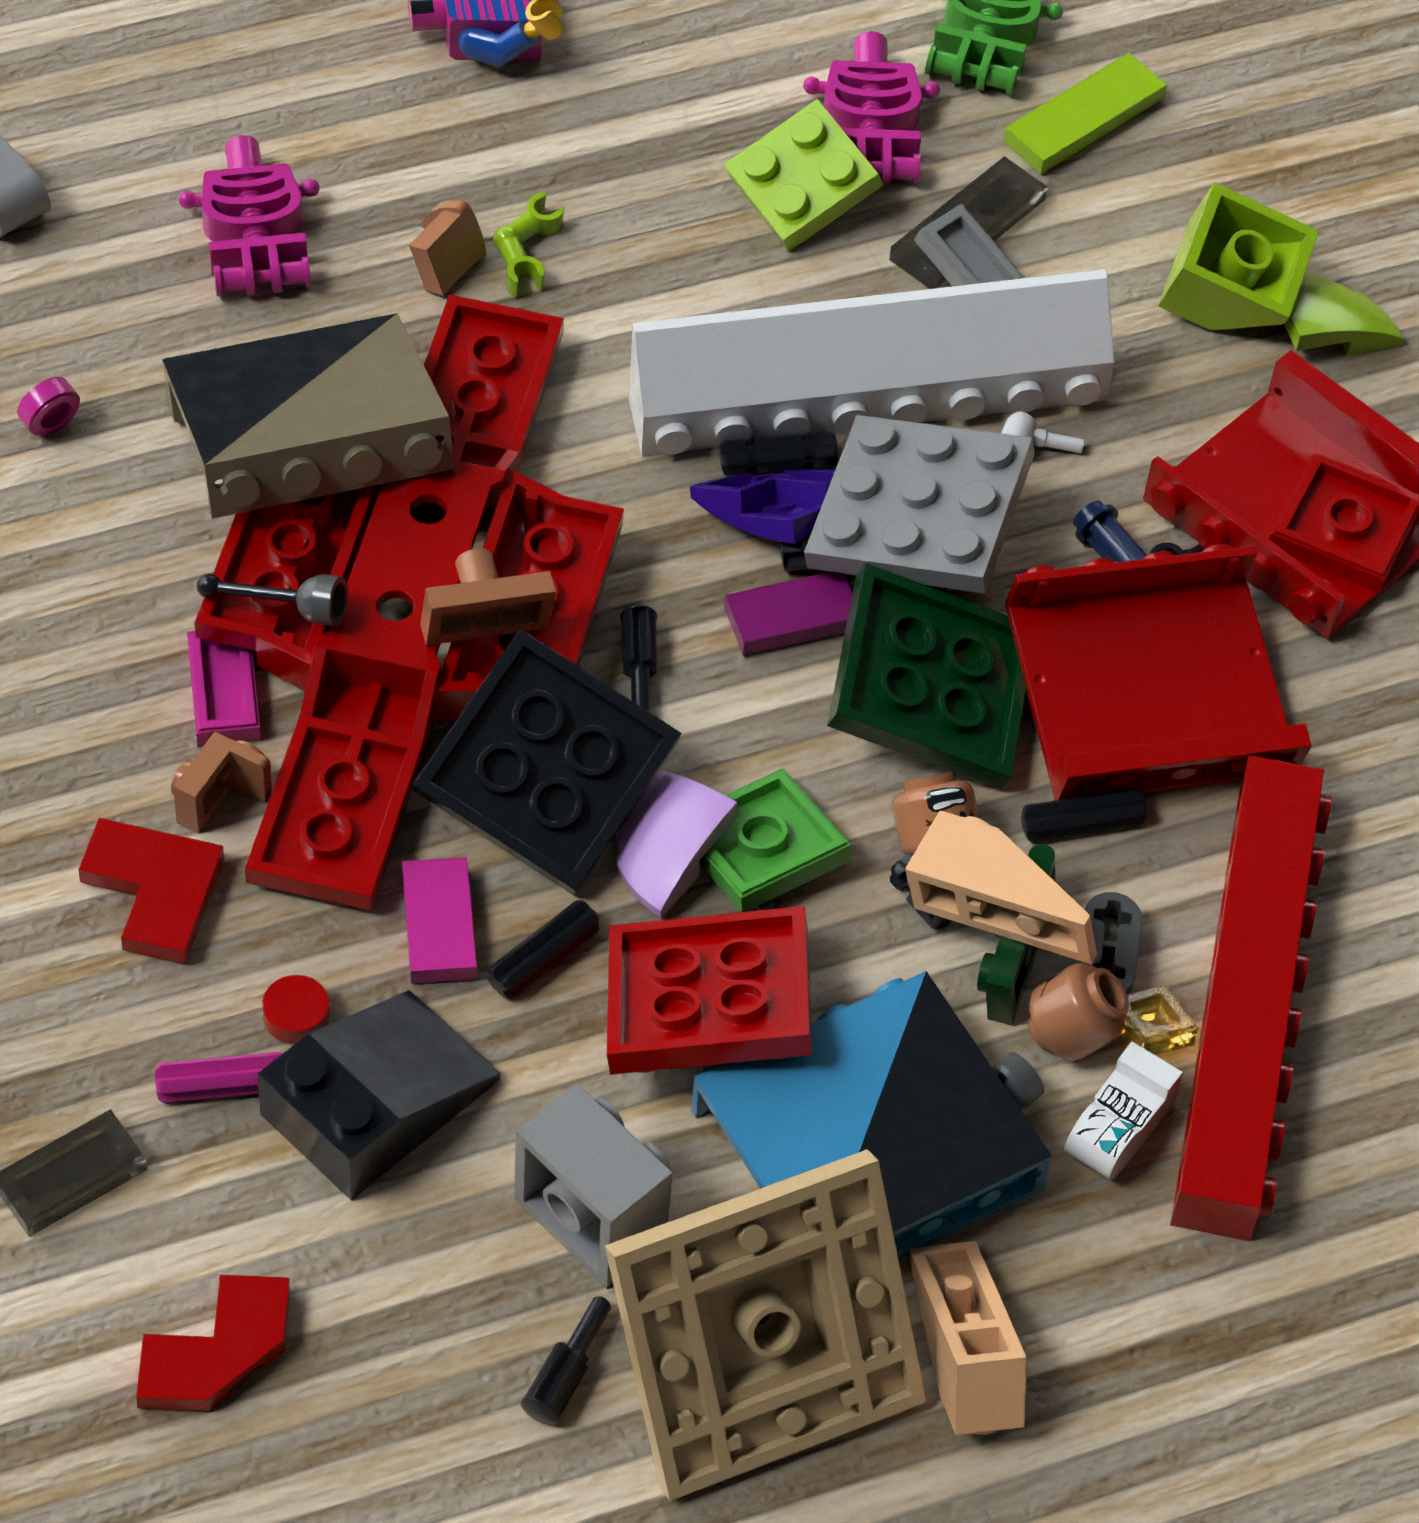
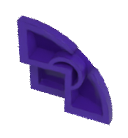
[690,469,835,544]

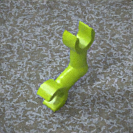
[493,192,564,298]

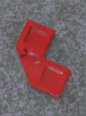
[136,1275,290,1411]

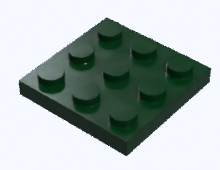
[827,563,1026,789]

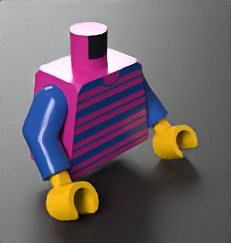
[408,0,563,67]

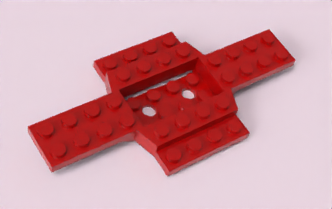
[194,294,624,911]

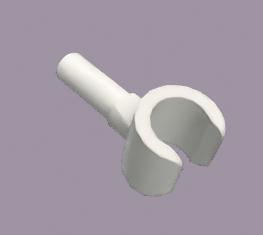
[1001,412,1084,454]

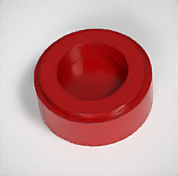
[262,975,330,1044]

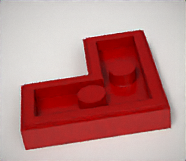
[78,818,224,964]

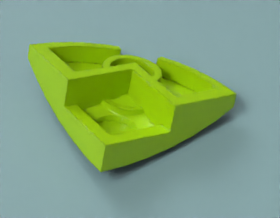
[1284,272,1404,356]

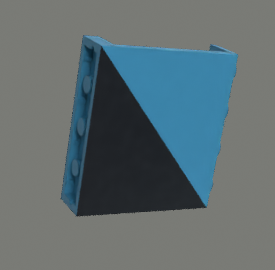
[691,971,1052,1259]

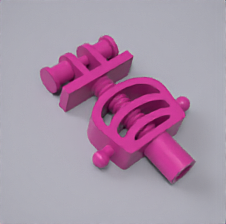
[803,31,940,186]
[178,135,320,296]

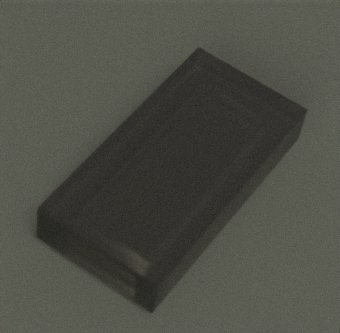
[0,1109,147,1237]

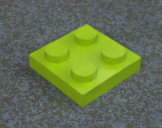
[723,99,884,252]

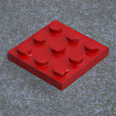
[606,906,812,1075]

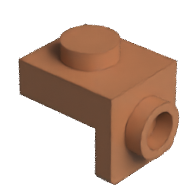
[171,732,272,834]

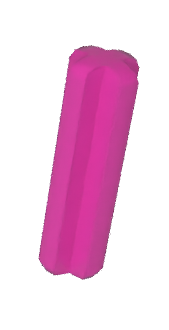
[155,1052,283,1103]

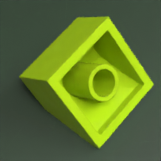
[1158,182,1319,331]

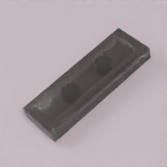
[889,156,1048,289]

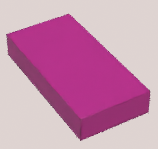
[187,631,261,746]
[402,857,477,984]

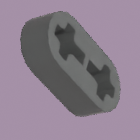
[1076,892,1142,1001]

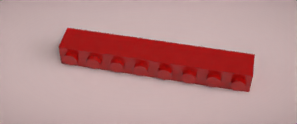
[1170,755,1332,1241]

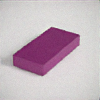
[724,572,852,656]

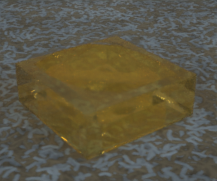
[1120,985,1199,1055]

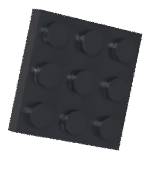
[412,628,682,895]

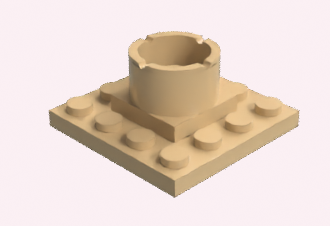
[605,1149,926,1501]

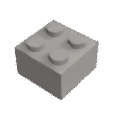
[514,1083,672,1289]

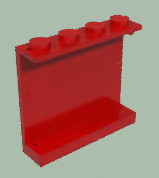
[1143,350,1419,640]
[1005,544,1312,800]

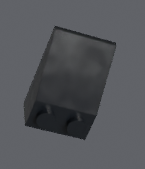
[257,990,500,1201]

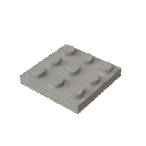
[804,415,1035,594]

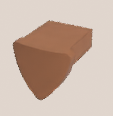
[409,200,486,296]

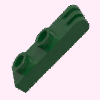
[977,844,1056,1025]

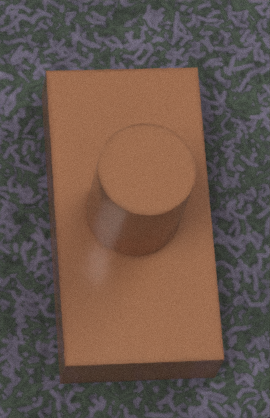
[420,548,556,645]

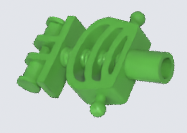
[925,0,1064,95]

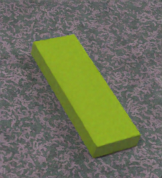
[1003,53,1167,174]

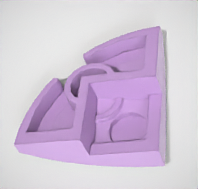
[615,769,738,919]

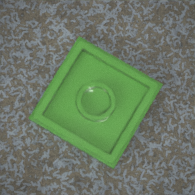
[699,768,852,912]

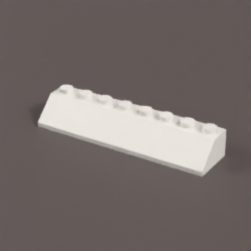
[629,269,1115,456]

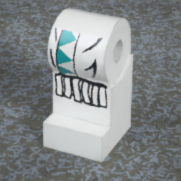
[1064,1041,1183,1180]

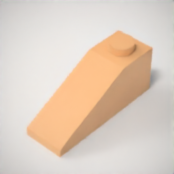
[905,810,1097,965]
[909,1241,1027,1435]

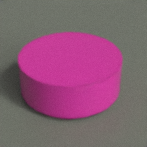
[17,377,80,435]

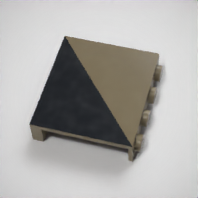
[162,313,455,519]

